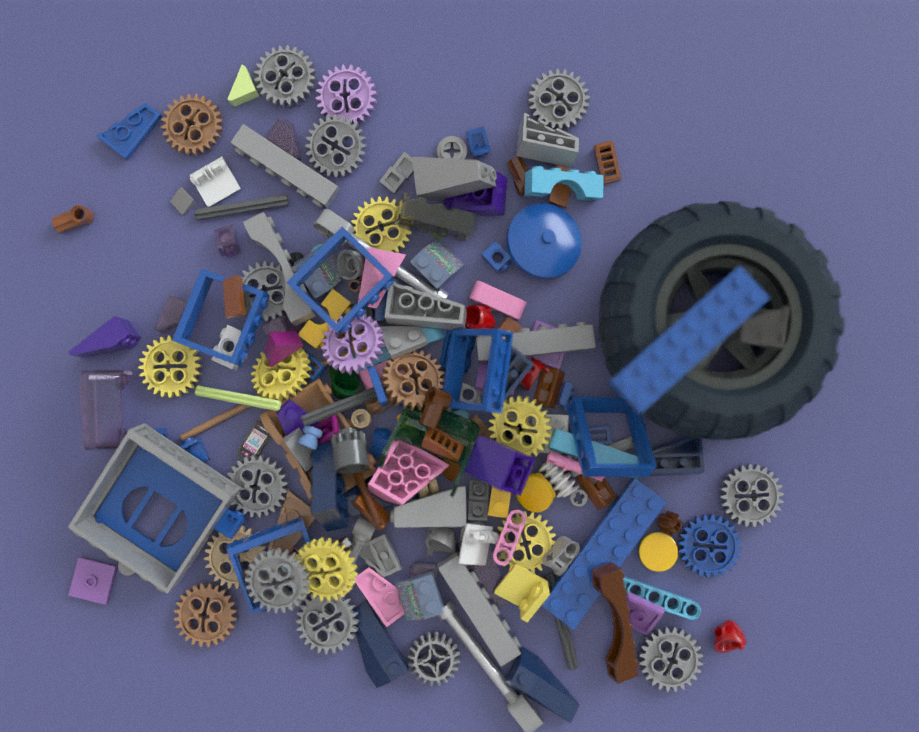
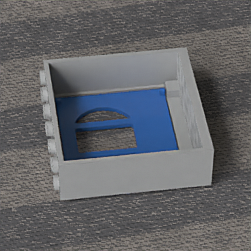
[68,423,241,594]

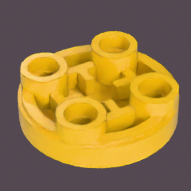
[516,473,556,513]
[638,532,678,572]

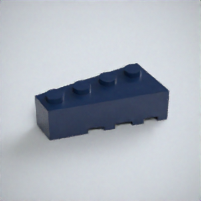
[310,441,349,532]

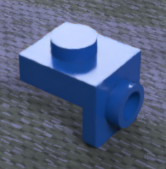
[466,126,491,158]
[369,427,394,460]

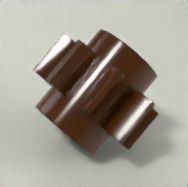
[657,510,682,536]

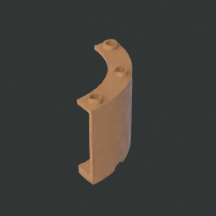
[260,378,377,502]

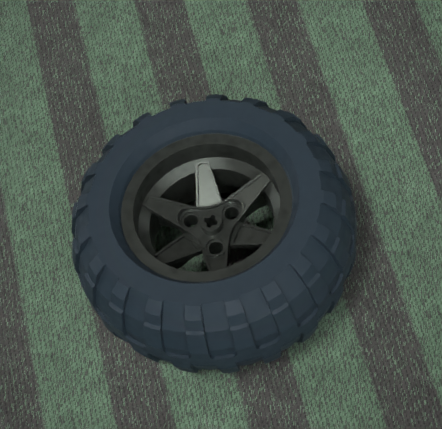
[598,201,845,440]

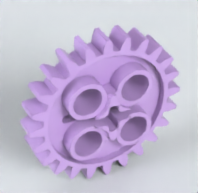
[316,64,378,125]
[321,314,385,375]

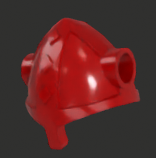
[465,305,496,329]
[520,357,551,392]
[714,620,747,653]

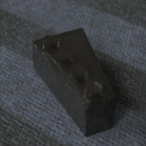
[394,193,476,241]

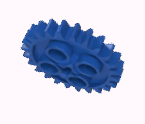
[677,514,742,578]

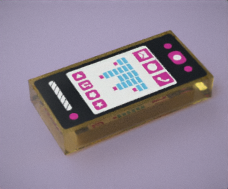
[236,420,271,460]

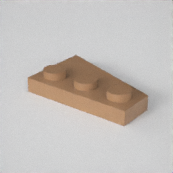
[268,490,316,554]

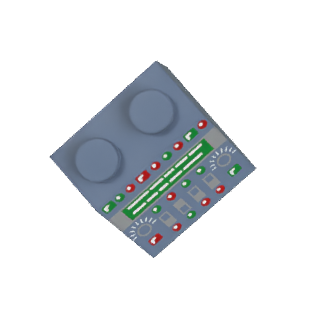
[410,238,464,291]
[294,246,343,299]
[395,571,445,621]

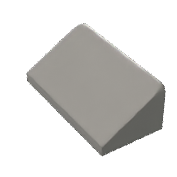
[283,428,313,472]

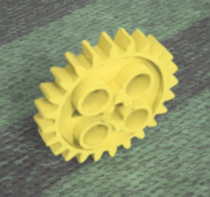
[351,196,413,253]
[138,335,203,398]
[251,348,311,402]
[489,395,553,457]
[495,511,556,574]
[295,537,358,602]

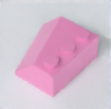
[368,436,449,505]

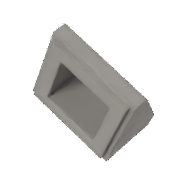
[170,187,197,216]

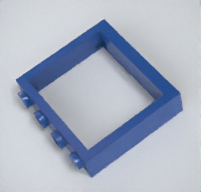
[286,226,395,334]
[172,268,270,367]
[443,329,513,414]
[566,397,657,477]
[226,516,320,614]

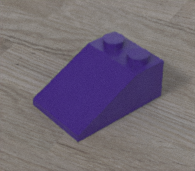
[443,171,507,216]
[68,316,141,358]

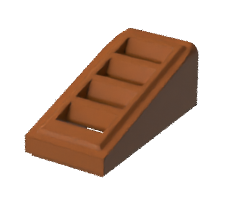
[593,140,621,184]
[421,427,465,462]

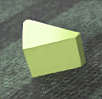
[227,65,259,107]

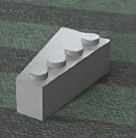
[385,281,467,330]

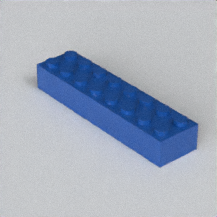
[608,266,769,414]
[541,478,666,630]

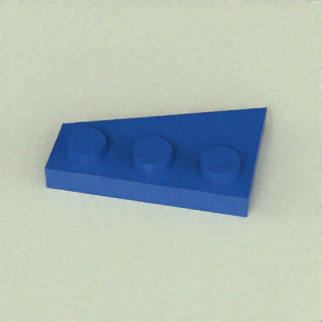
[96,103,162,160]

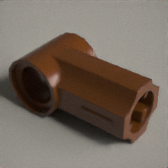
[506,156,528,197]
[419,386,451,429]

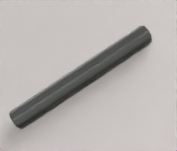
[195,195,289,220]
[301,387,388,426]
[544,573,579,670]

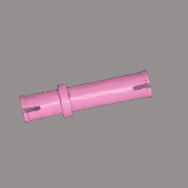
[546,450,604,481]

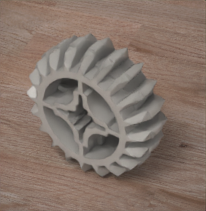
[408,631,460,686]

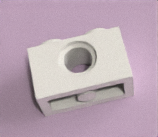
[211,325,242,370]

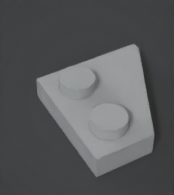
[379,326,428,359]
[359,533,402,577]

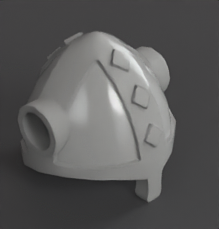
[336,249,365,280]
[425,527,457,556]

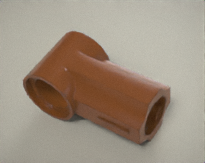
[51,205,94,234]

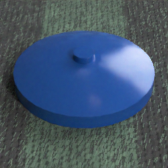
[506,203,582,279]

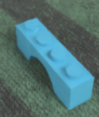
[525,166,603,201]

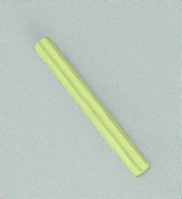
[195,386,281,411]

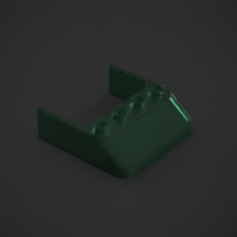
[379,404,480,497]

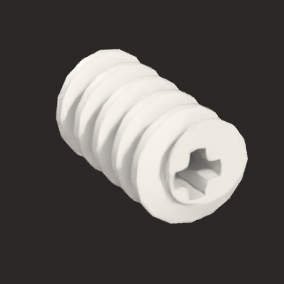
[539,462,579,498]

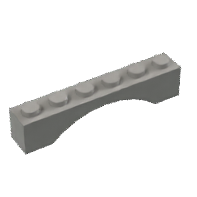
[243,212,315,326]

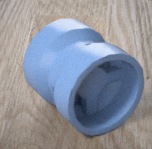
[298,425,323,450]

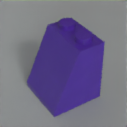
[464,435,536,495]

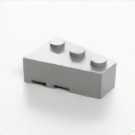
[517,112,579,168]

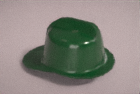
[329,365,362,400]

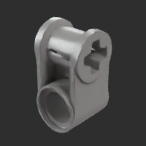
[542,536,580,576]

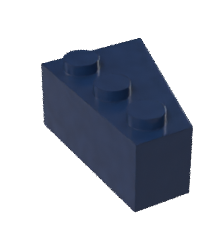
[480,338,534,408]
[649,437,705,476]

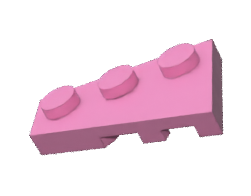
[358,247,406,308]
[355,567,404,627]

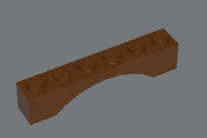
[590,562,638,684]

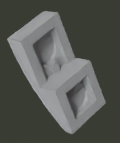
[380,152,414,193]

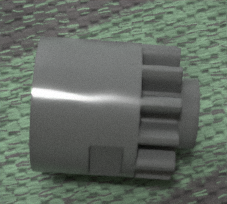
[331,428,369,474]

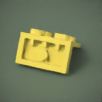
[494,564,550,622]

